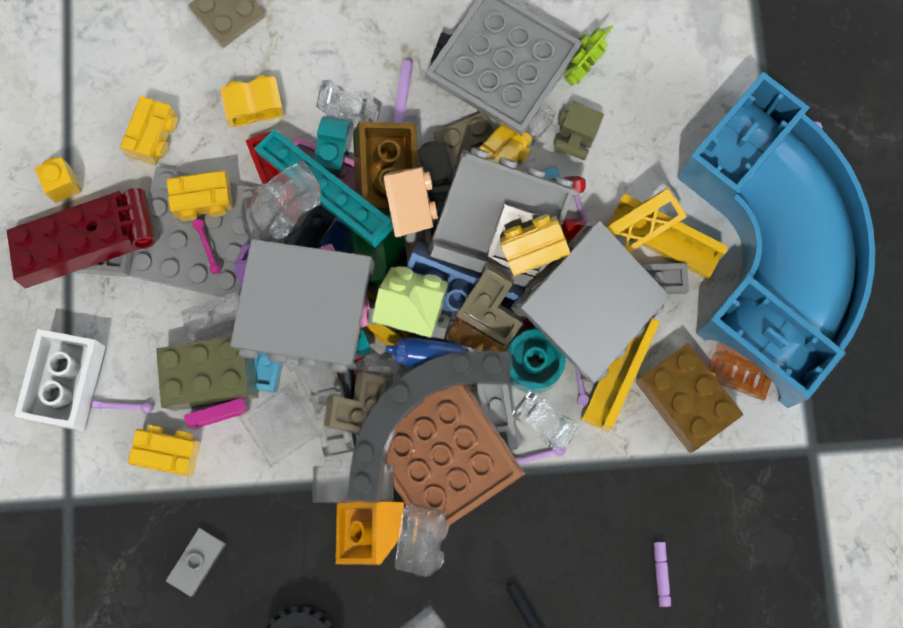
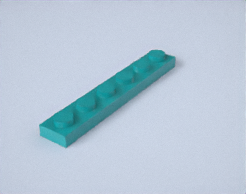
[254,129,394,248]

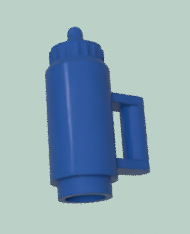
[385,335,469,368]

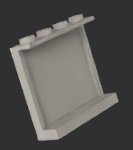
[428,147,579,288]
[511,221,670,383]
[230,239,375,373]

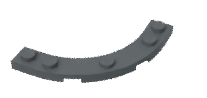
[347,351,512,503]

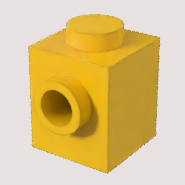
[34,157,82,203]

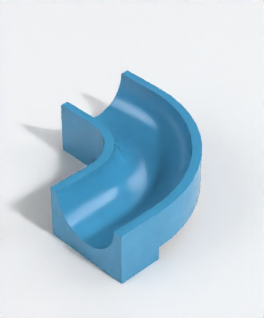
[677,72,875,408]

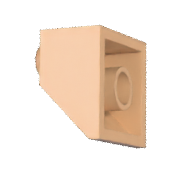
[384,166,438,237]

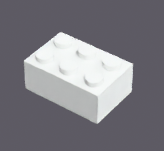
[14,329,106,432]

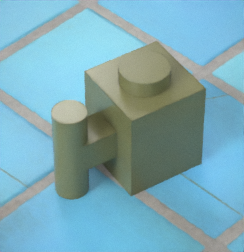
[553,101,604,161]

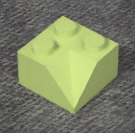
[372,267,449,337]

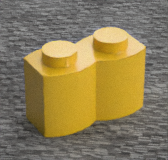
[220,75,284,127]

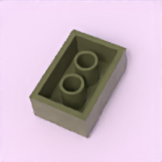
[156,336,259,411]

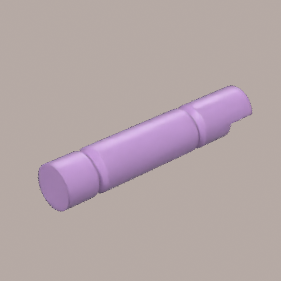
[654,542,671,607]

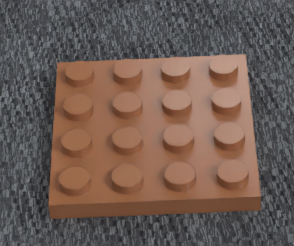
[384,385,525,540]

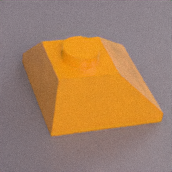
[336,501,404,564]

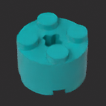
[507,329,566,394]

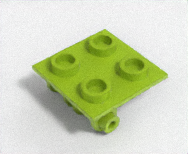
[564,25,614,86]

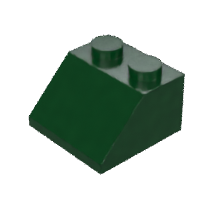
[345,227,408,285]

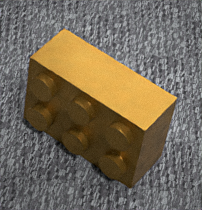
[353,122,418,216]
[636,343,744,453]

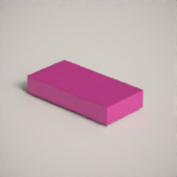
[184,398,250,429]

